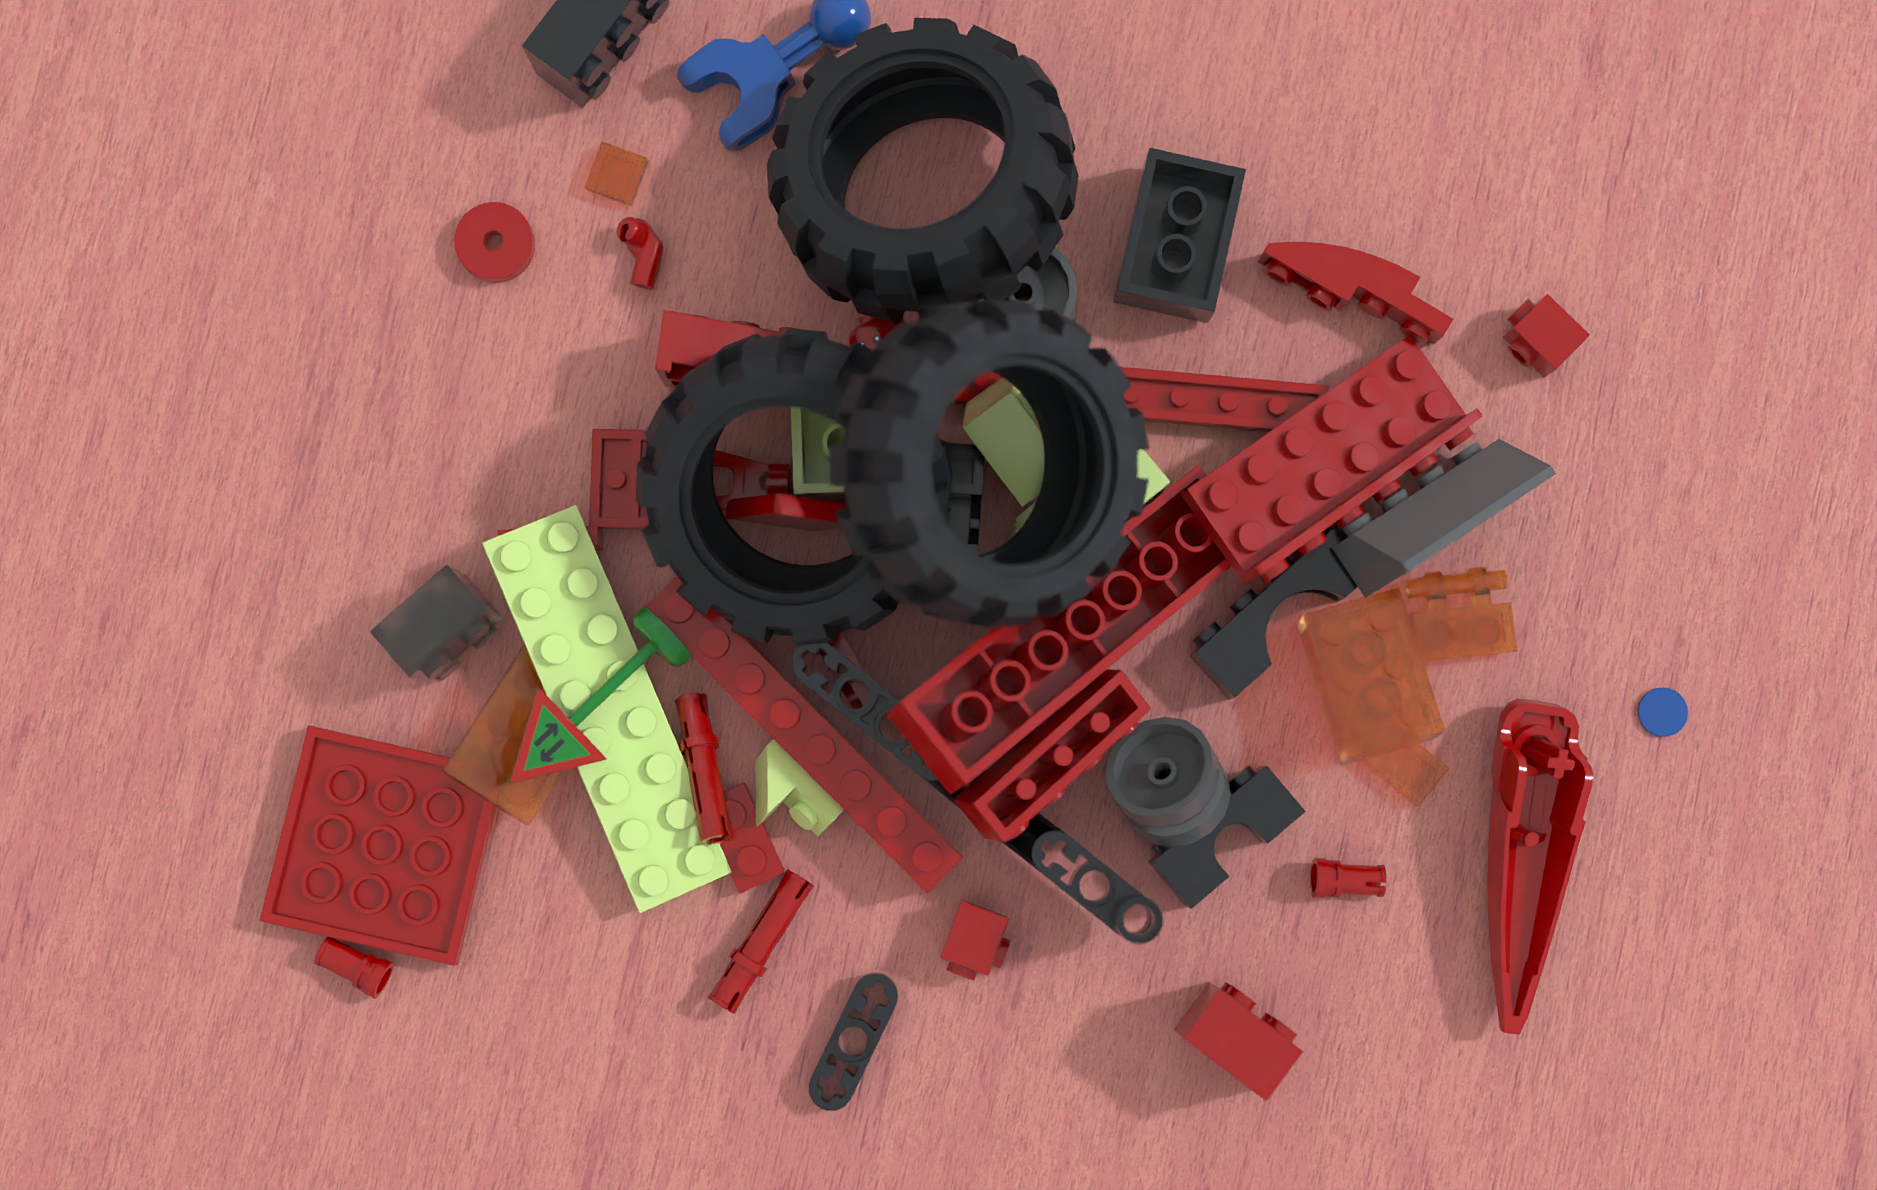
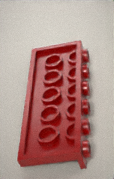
[1181,335,1483,584]

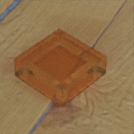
[585,141,649,206]

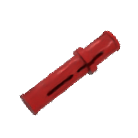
[675,692,732,845]
[708,869,815,1014]

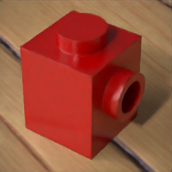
[1503,294,1590,378]
[940,900,1011,980]

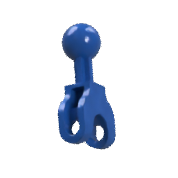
[677,0,871,151]

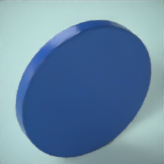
[1638,688,1688,737]

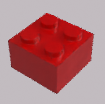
[1174,982,1303,1101]

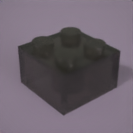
[370,565,503,683]

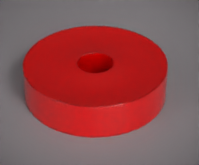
[454,202,535,283]

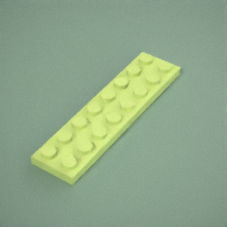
[482,505,731,913]

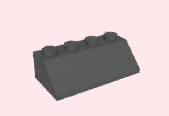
[1332,439,1556,598]

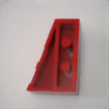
[655,310,803,387]

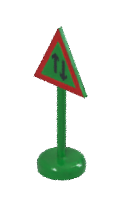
[509,607,692,783]

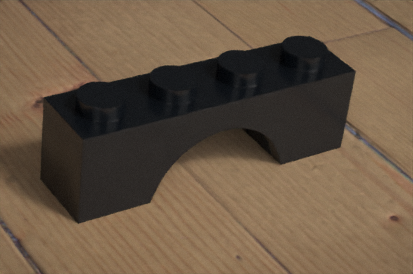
[1190,524,1358,700]

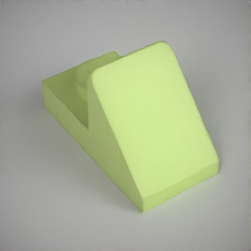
[755,739,844,837]

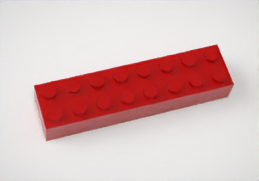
[886,465,1231,795]

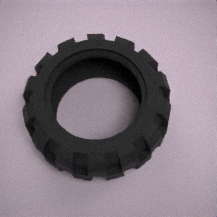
[767,18,1079,323]
[829,301,1149,628]
[636,329,953,646]

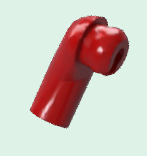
[617,217,663,290]

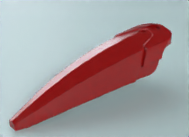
[1487,699,1593,1035]

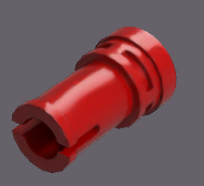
[1310,858,1387,898]
[314,937,394,999]

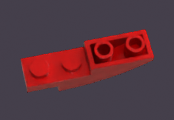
[1258,241,1453,344]

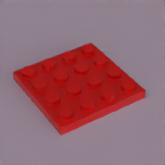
[259,725,505,966]

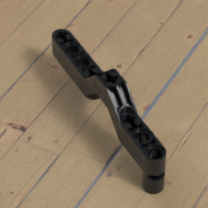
[792,643,1163,944]

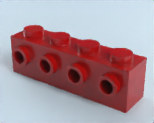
[954,669,1152,843]

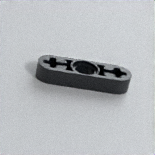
[809,972,898,1111]

